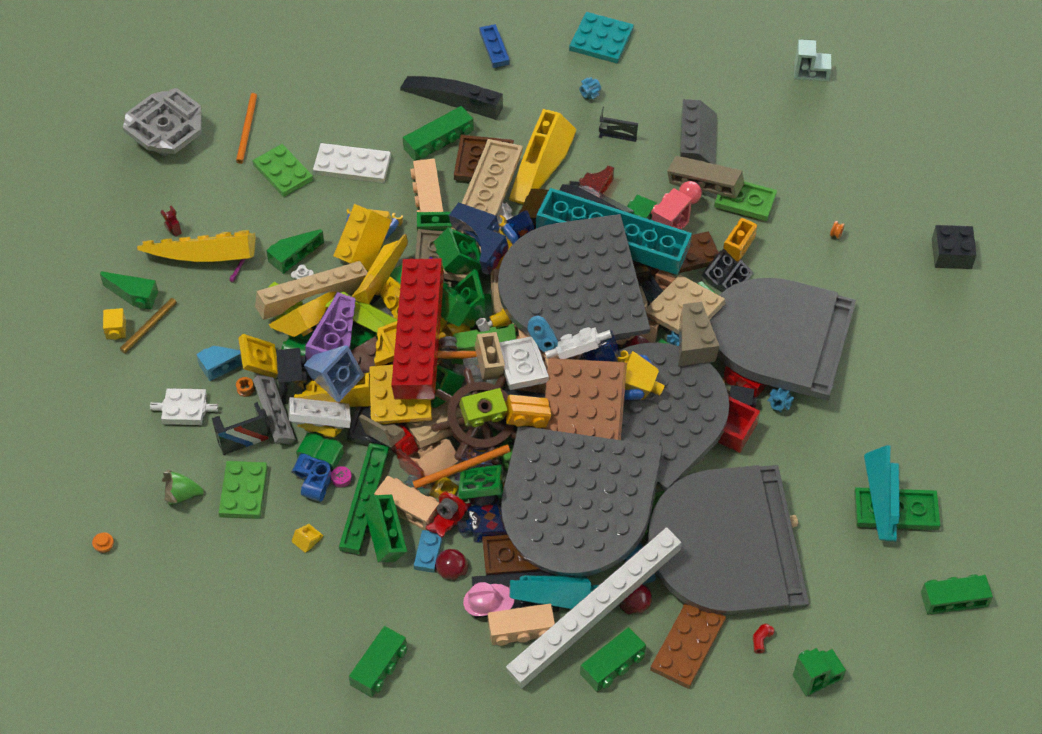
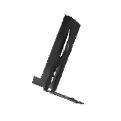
[599,107,638,142]

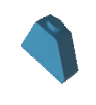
[196,346,242,381]

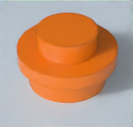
[92,532,114,553]

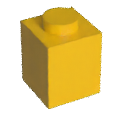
[103,308,126,340]

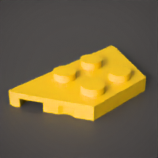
[374,321,446,366]

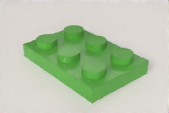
[252,144,313,197]
[714,181,777,221]
[219,461,268,519]

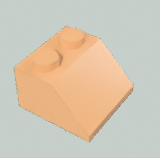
[402,439,460,479]

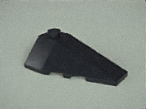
[559,180,634,214]

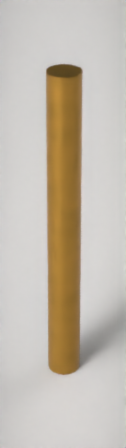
[120,298,177,354]

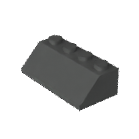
[680,99,717,164]

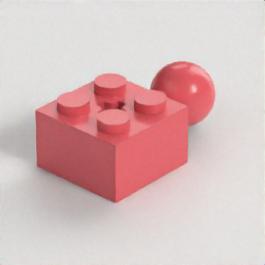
[651,181,702,230]

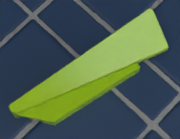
[325,292,397,333]

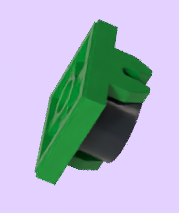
[458,465,504,506]

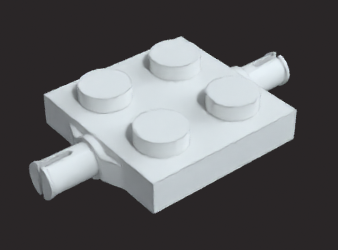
[545,327,612,359]
[150,389,219,425]

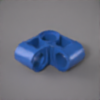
[291,454,332,502]

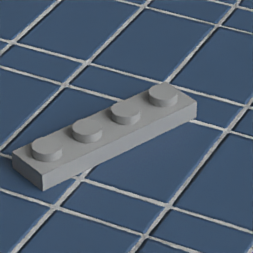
[253,375,295,444]

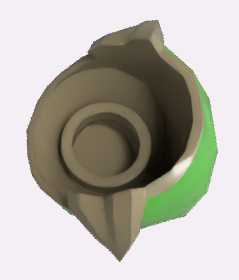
[162,469,204,504]

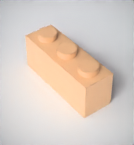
[374,476,439,530]
[488,603,555,646]

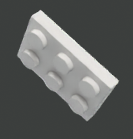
[500,337,549,390]
[289,397,351,429]

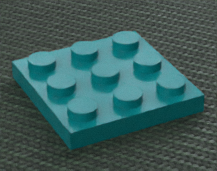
[569,12,634,64]

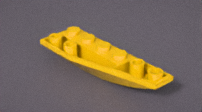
[509,109,577,204]
[137,230,256,262]

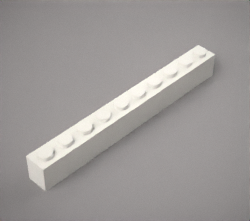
[506,527,681,689]

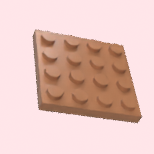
[543,358,627,440]

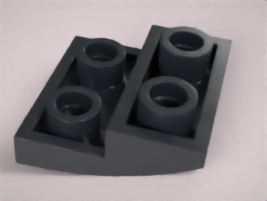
[701,249,754,292]

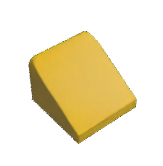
[429,477,459,499]
[292,524,323,553]

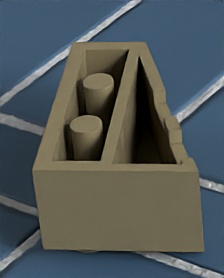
[678,302,719,366]

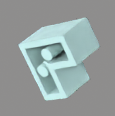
[794,40,831,81]

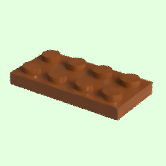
[650,603,726,689]

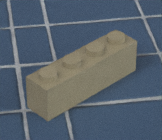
[667,156,744,198]

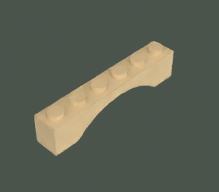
[255,261,368,320]

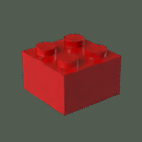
[718,396,760,453]

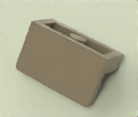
[359,415,405,447]

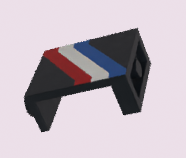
[212,402,270,455]

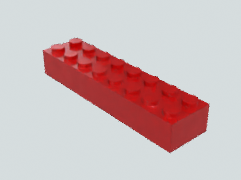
[391,258,444,400]

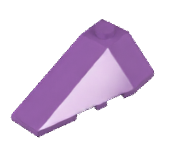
[305,292,355,361]

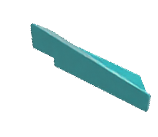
[864,445,899,542]
[509,576,609,614]

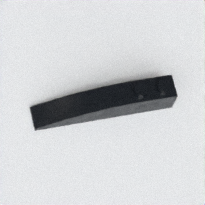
[400,76,503,120]

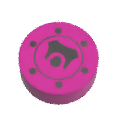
[331,467,352,487]

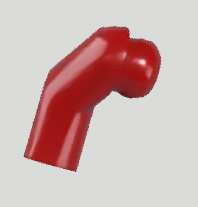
[753,624,774,654]

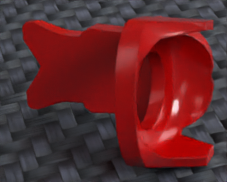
[426,491,472,537]

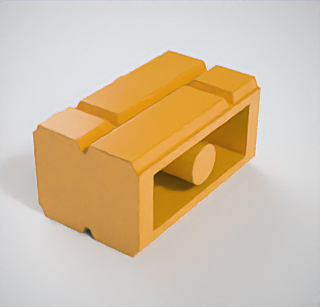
[723,218,757,261]
[505,395,551,428]

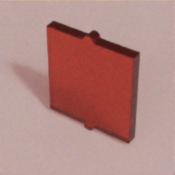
[397,448,426,489]

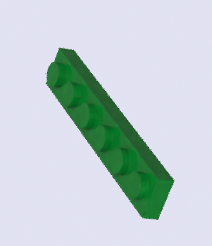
[339,443,389,554]

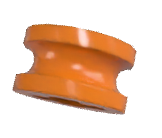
[830,221,845,239]
[236,377,254,397]

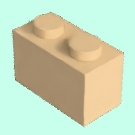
[475,332,505,380]

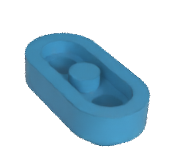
[528,316,558,352]

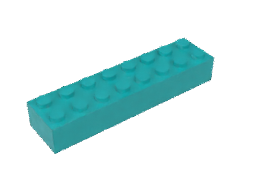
[536,188,692,275]

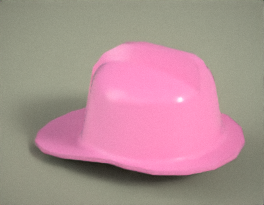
[463,582,514,616]

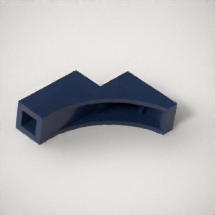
[449,202,509,275]

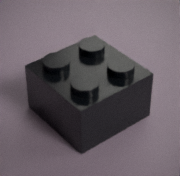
[932,225,977,269]
[276,348,308,405]

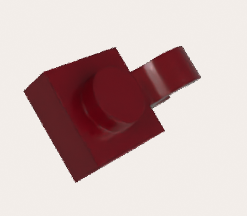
[160,205,182,237]

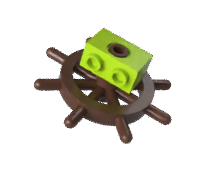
[431,368,517,465]

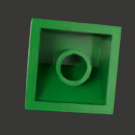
[434,227,482,275]
[453,269,485,328]

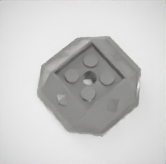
[123,88,202,156]

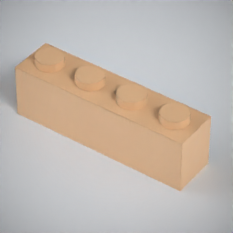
[410,159,443,212]

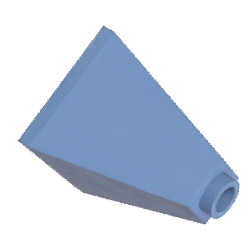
[304,345,364,402]

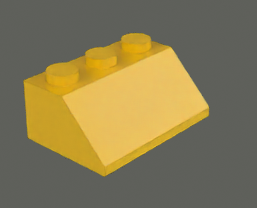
[333,204,392,271]

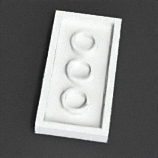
[313,143,391,183]

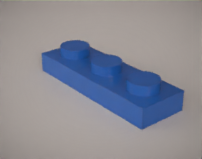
[479,24,510,68]

